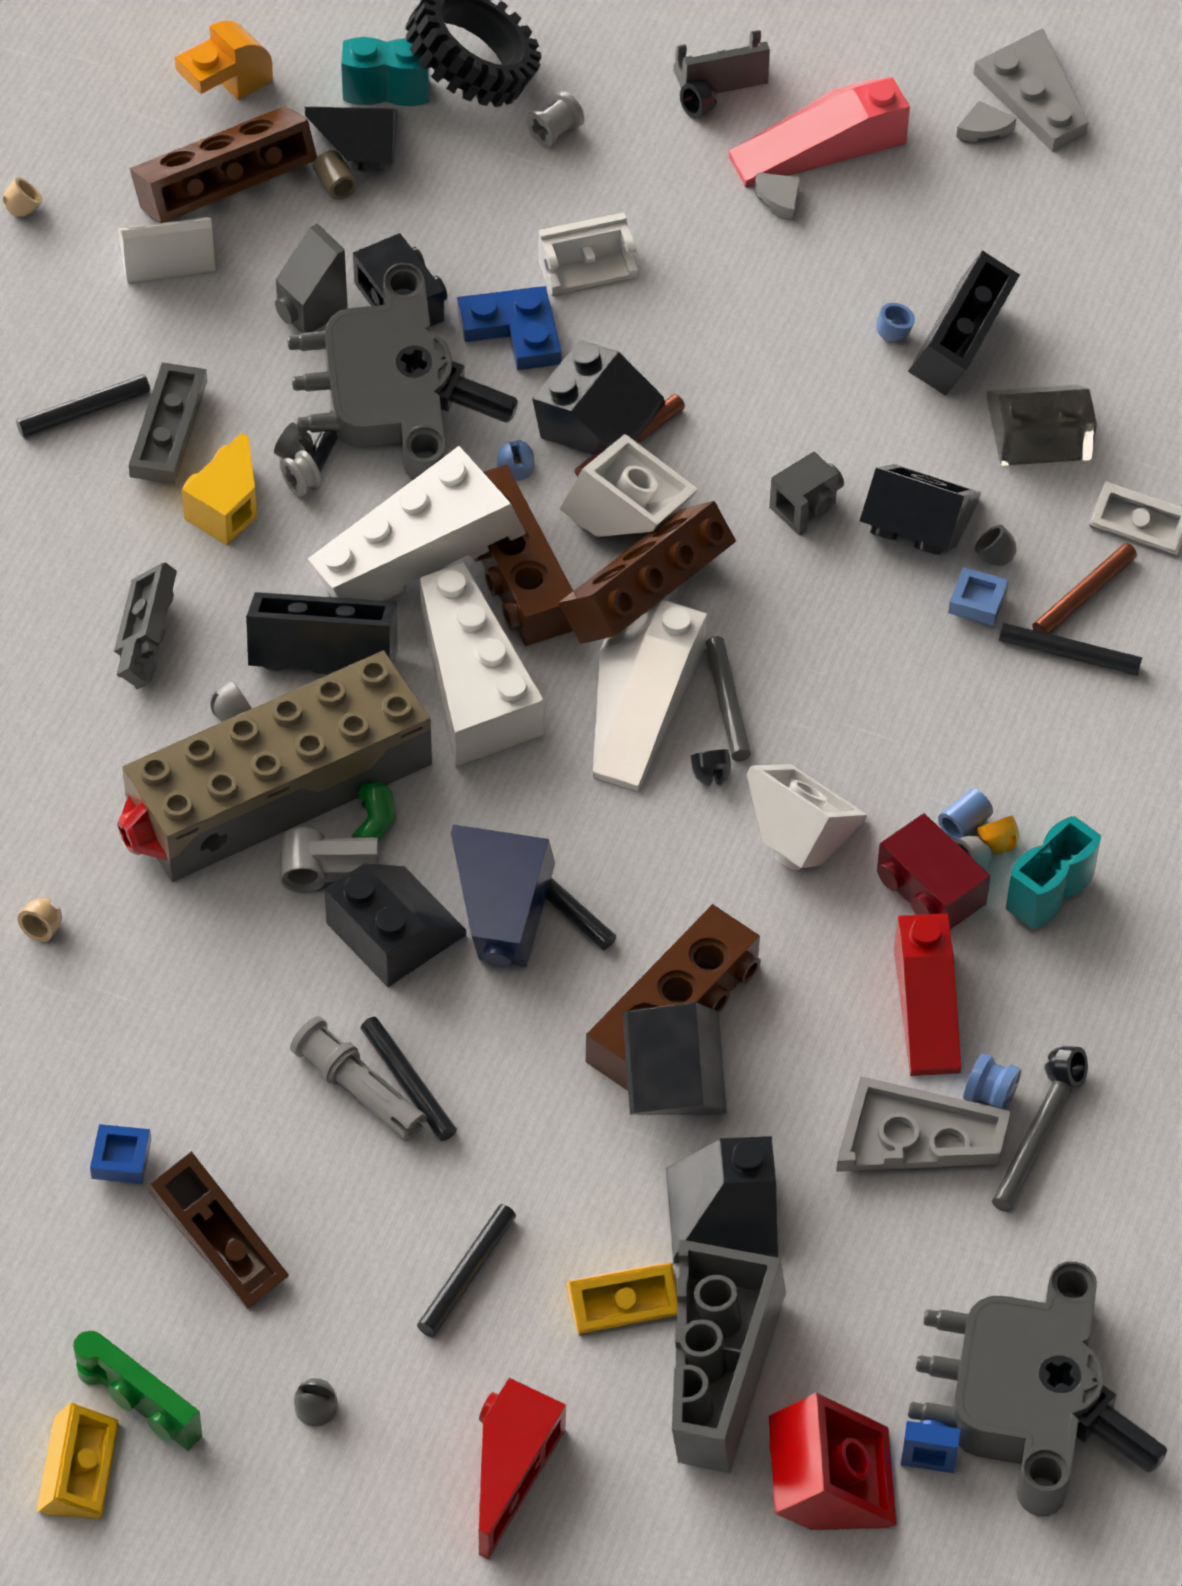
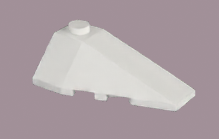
[593,600,707,792]

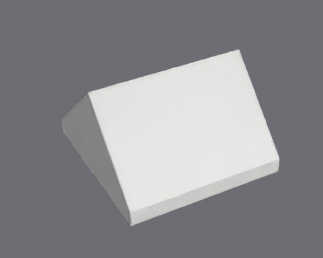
[118,217,216,283]

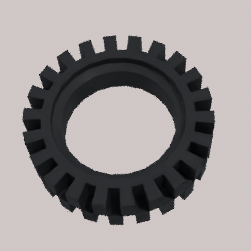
[405,0,541,107]

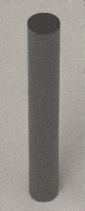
[705,636,751,761]
[992,1081,1071,1212]

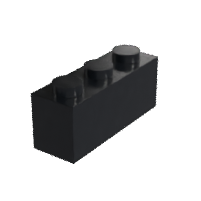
[908,250,1020,396]
[246,592,398,674]

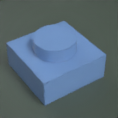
[948,567,1009,626]

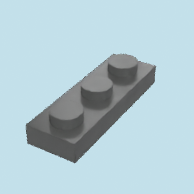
[128,362,207,484]

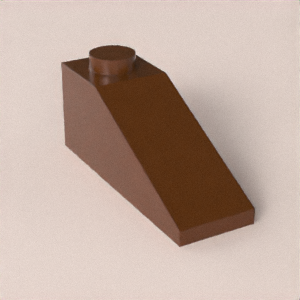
[145,1151,289,1309]

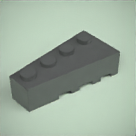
[672,1239,786,1473]

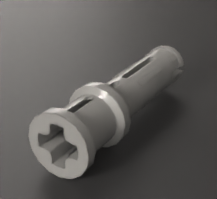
[290,1016,427,1141]

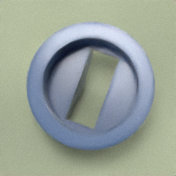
[876,303,915,342]
[497,440,534,481]

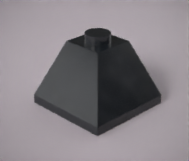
[305,106,398,171]
[666,1136,778,1263]

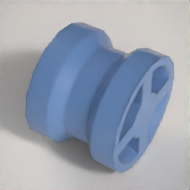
[963,1053,1022,1110]

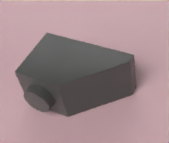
[275,223,348,333]

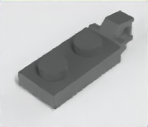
[114,562,177,689]

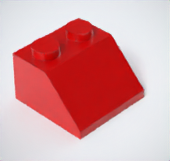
[768,1393,897,1530]

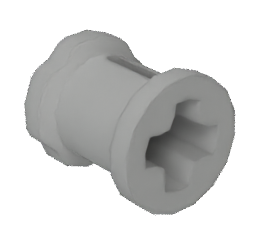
[526,91,584,147]

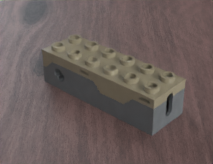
[117,650,432,882]

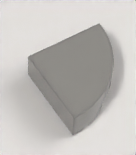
[956,101,1017,142]
[755,172,800,220]

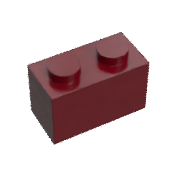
[877,813,991,929]

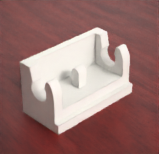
[538,212,638,296]

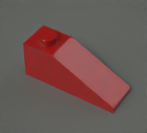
[894,913,961,1076]
[478,1377,566,1559]

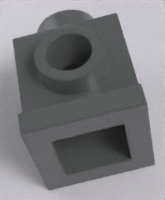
[769,451,844,535]

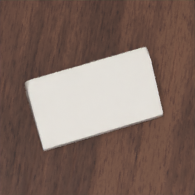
[1089,481,1182,555]

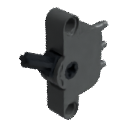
[287,263,518,480]
[908,1261,1167,1516]

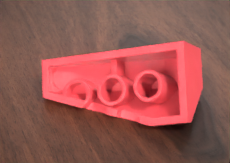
[729,77,910,187]

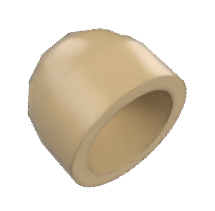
[3,177,43,217]
[18,897,63,942]

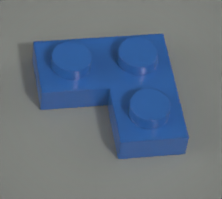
[457,286,562,370]

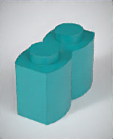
[341,37,431,106]
[1005,816,1101,929]

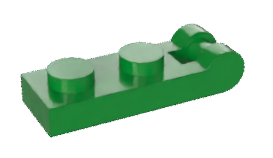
[73,1330,202,1451]

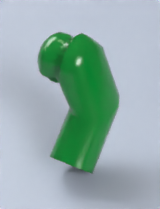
[352,781,396,842]

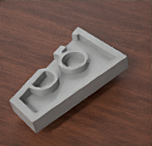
[973,28,1088,152]
[836,1076,1011,1172]

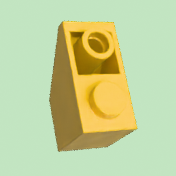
[182,433,257,546]

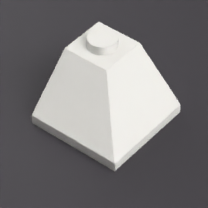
[560,434,698,537]
[747,764,868,870]

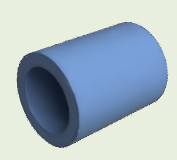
[938,789,993,840]

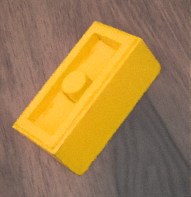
[565,1262,678,1334]
[37,1402,119,1519]

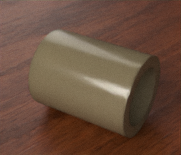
[313,150,357,200]

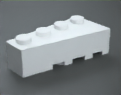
[308,446,526,601]
[420,562,544,767]

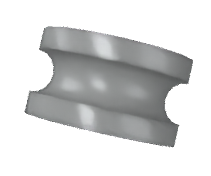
[280,450,322,497]

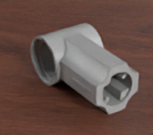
[281,827,378,893]

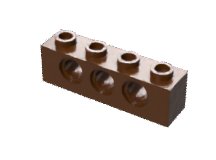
[129,106,317,223]
[473,464,573,646]
[558,501,736,644]
[585,904,761,1091]

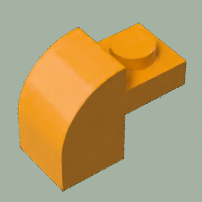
[175,21,273,100]

